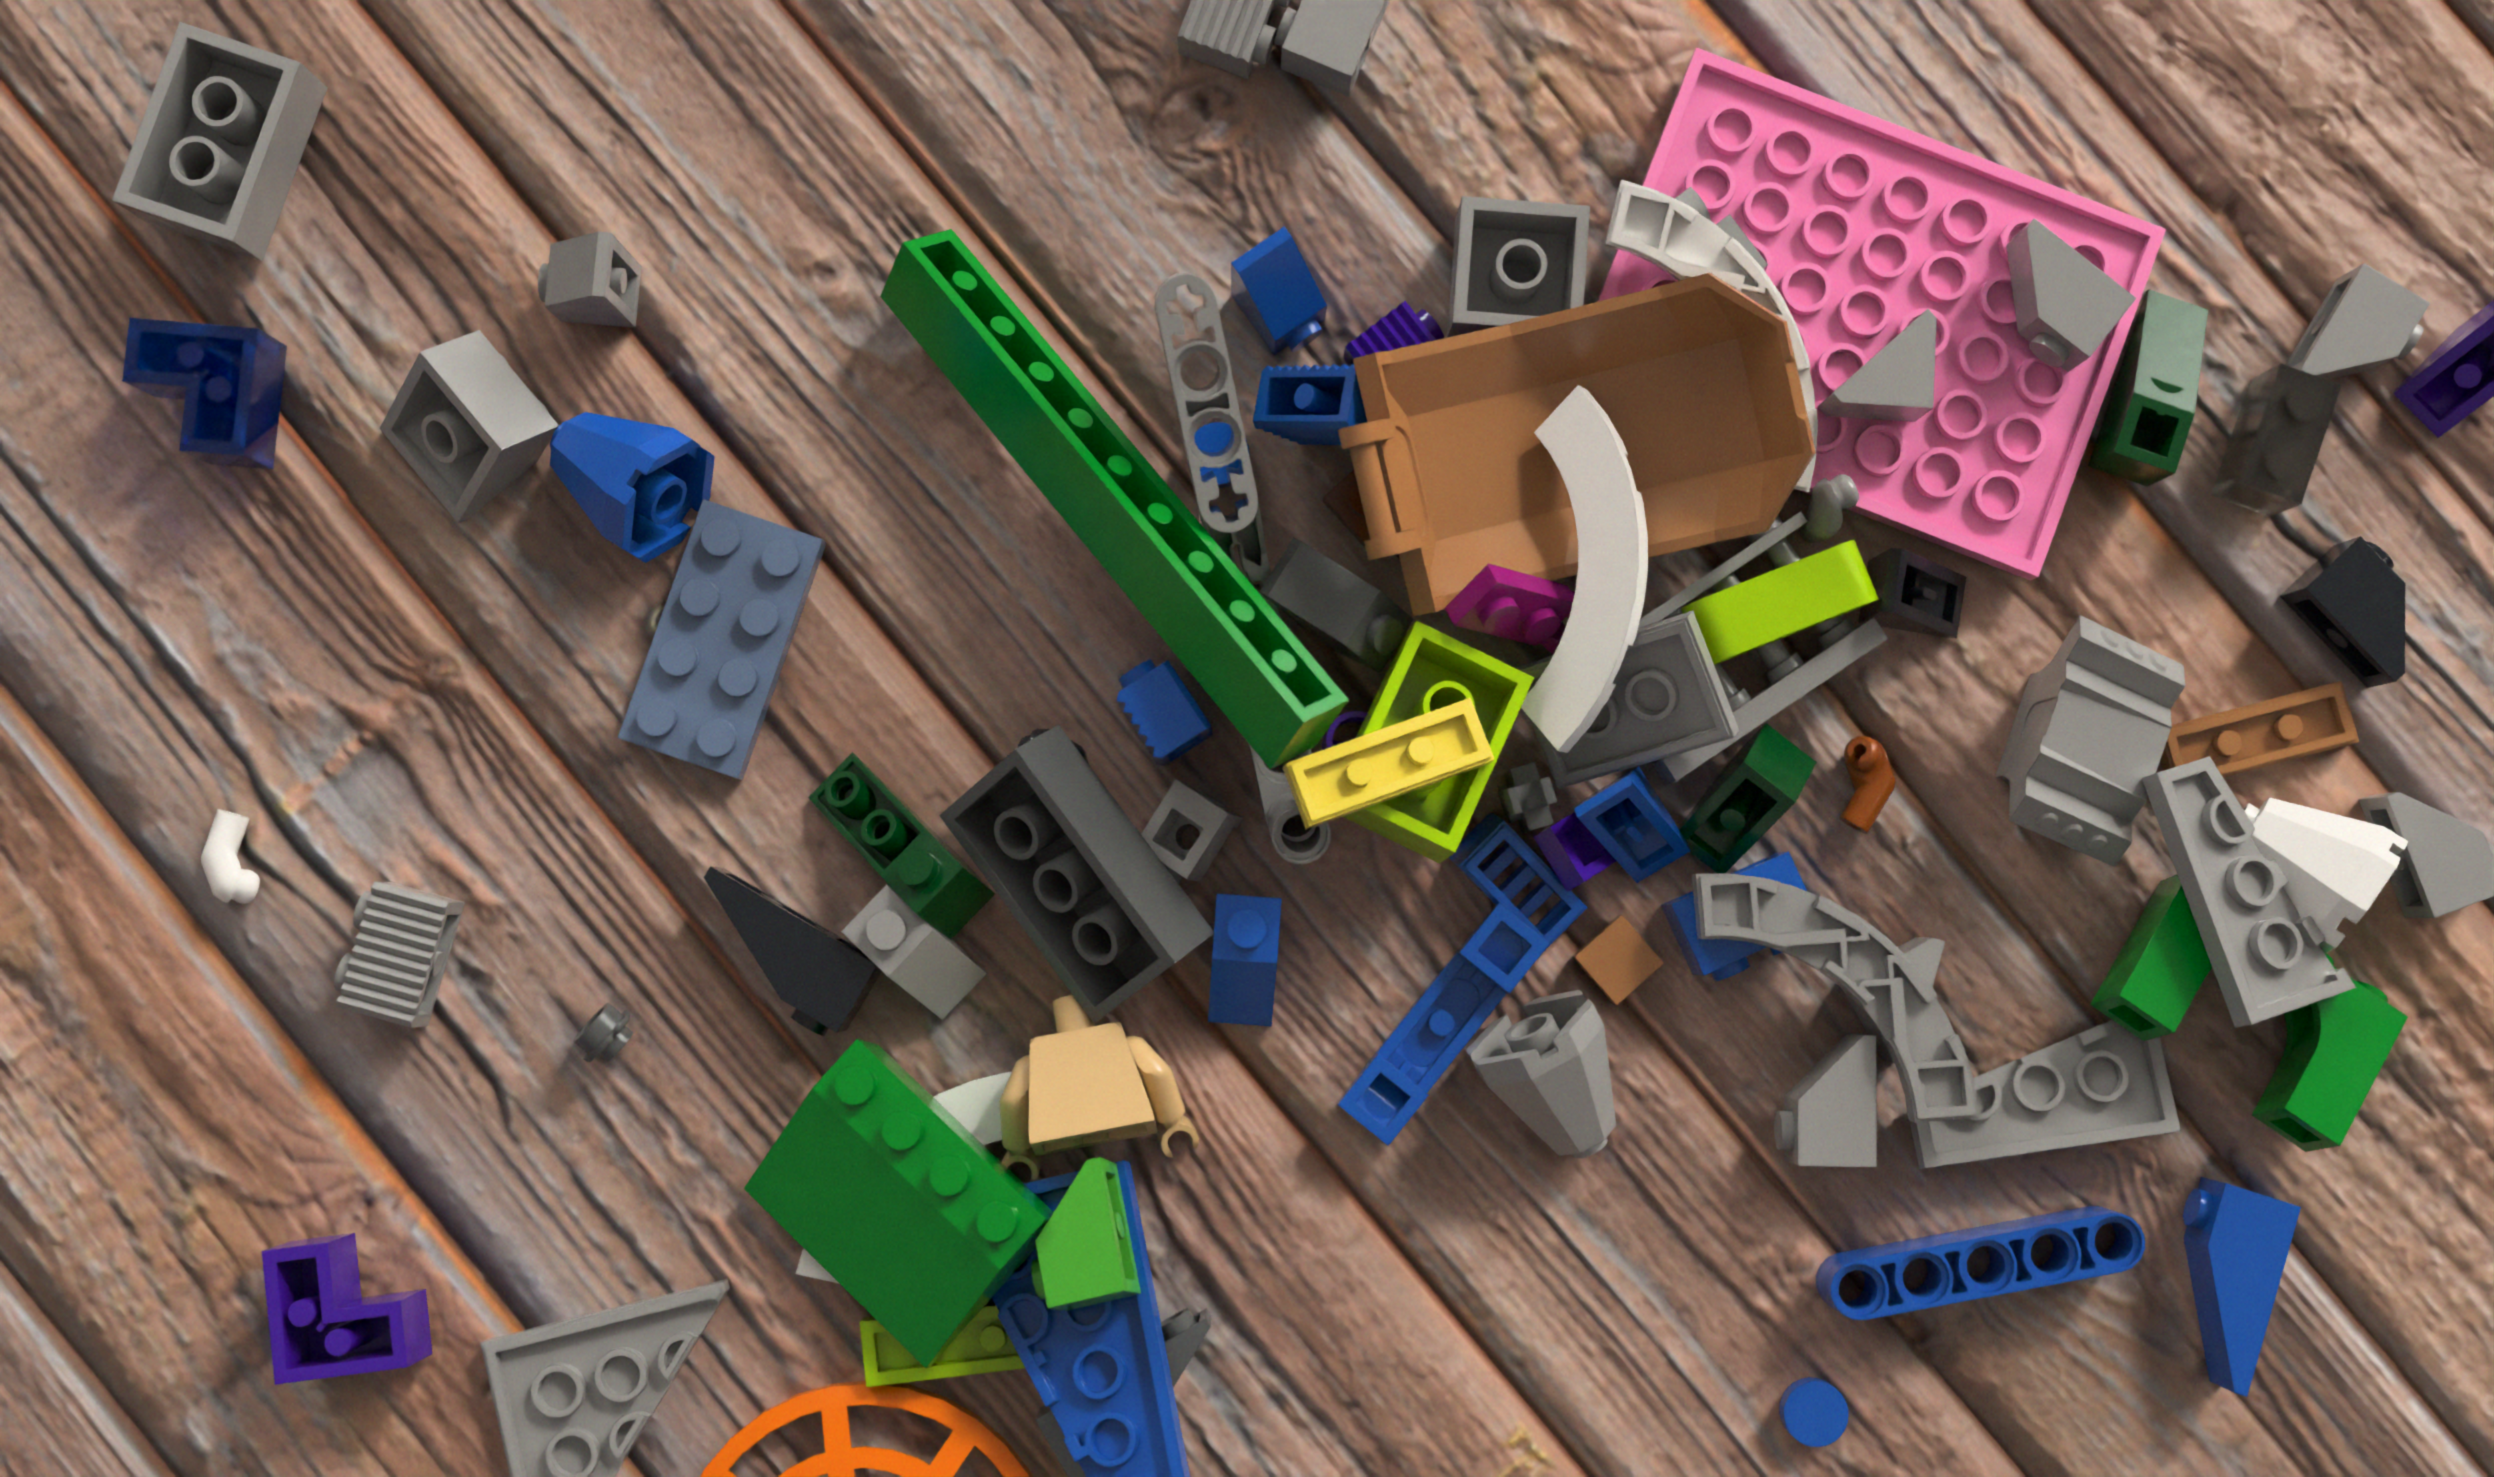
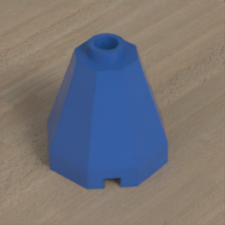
[550,412,715,563]

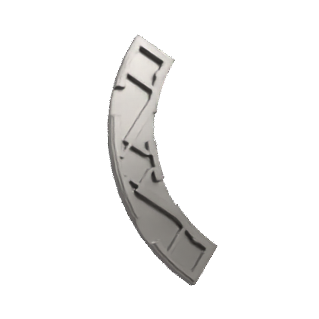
[1692,874,1980,1122]

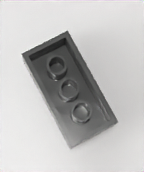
[939,724,1214,1023]

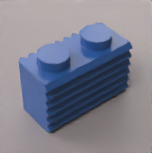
[1253,364,1367,445]
[1116,659,1213,766]

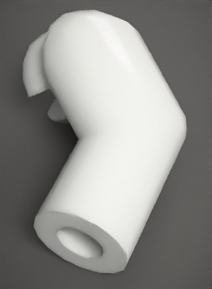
[201,809,260,904]

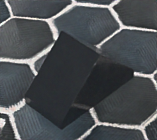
[1858,548,1966,638]

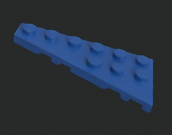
[992,1160,1190,1477]

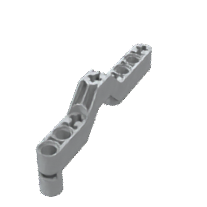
[1154,273,1331,864]

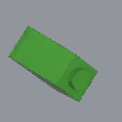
[1031,1157,1141,1311]

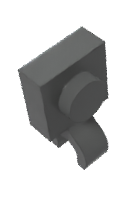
[1498,762,1557,833]

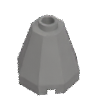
[1466,990,1616,1158]

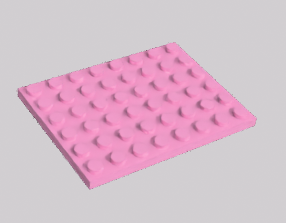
[1597,47,2166,581]

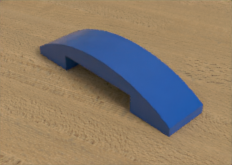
[1337,903,1550,1146]

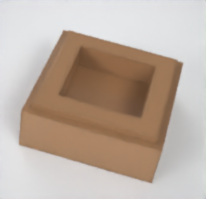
[1571,915,1664,1005]

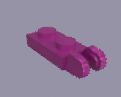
[1445,563,1575,655]

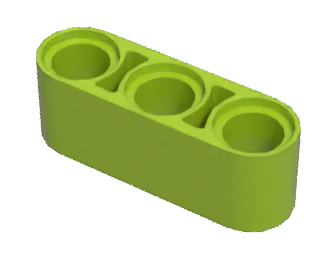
[1681,540,1879,665]

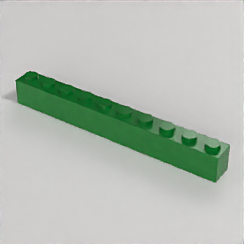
[880,229,1349,769]

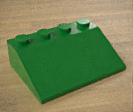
[743,1039,1053,1369]

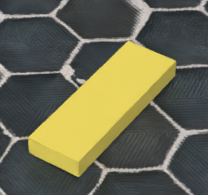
[1282,698,1495,829]

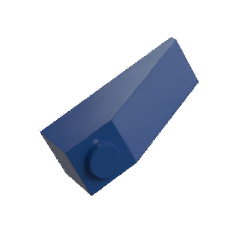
[2183,1177,2301,1397]

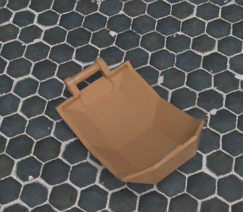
[1338,273,1816,617]

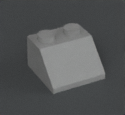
[379,330,559,523]

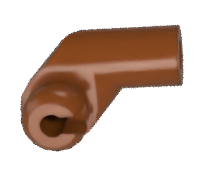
[1839,736,1896,834]

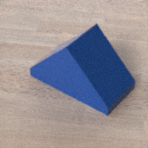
[1574,766,1691,883]

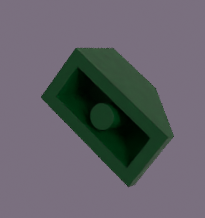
[1678,723,1817,874]

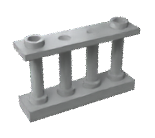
[1638,511,1888,785]

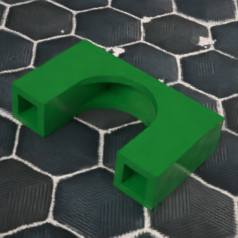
[2090,874,2408,1152]

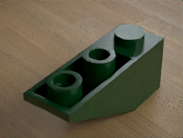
[2088,289,2208,487]
[808,752,995,940]

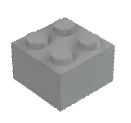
[1447,196,1590,338]

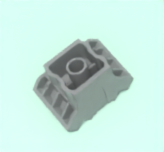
[1995,615,2185,867]

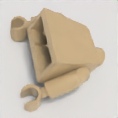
[999,995,1199,1182]

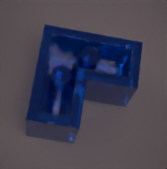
[122,318,287,470]

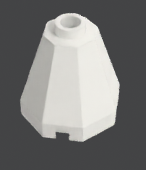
[2243,798,2408,953]

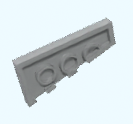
[2142,756,2356,1028]
[1910,1020,2181,1170]

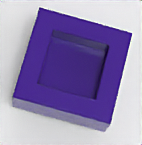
[1534,812,1616,892]

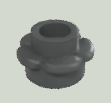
[573,1002,634,1062]

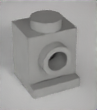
[1141,779,1243,884]

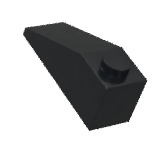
[704,866,882,1036]

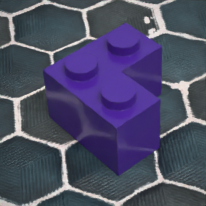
[261,1233,433,1385]

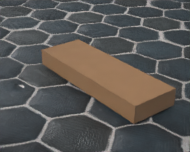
[2160,681,2359,778]

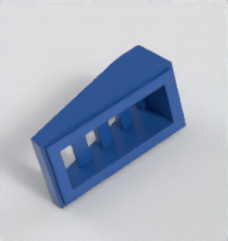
[1449,813,1588,952]

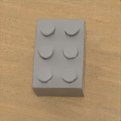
[112,22,328,261]

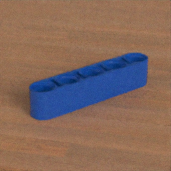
[1816,1206,2145,1320]

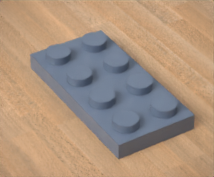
[618,499,826,780]

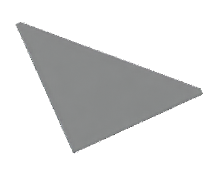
[480,1279,730,1477]

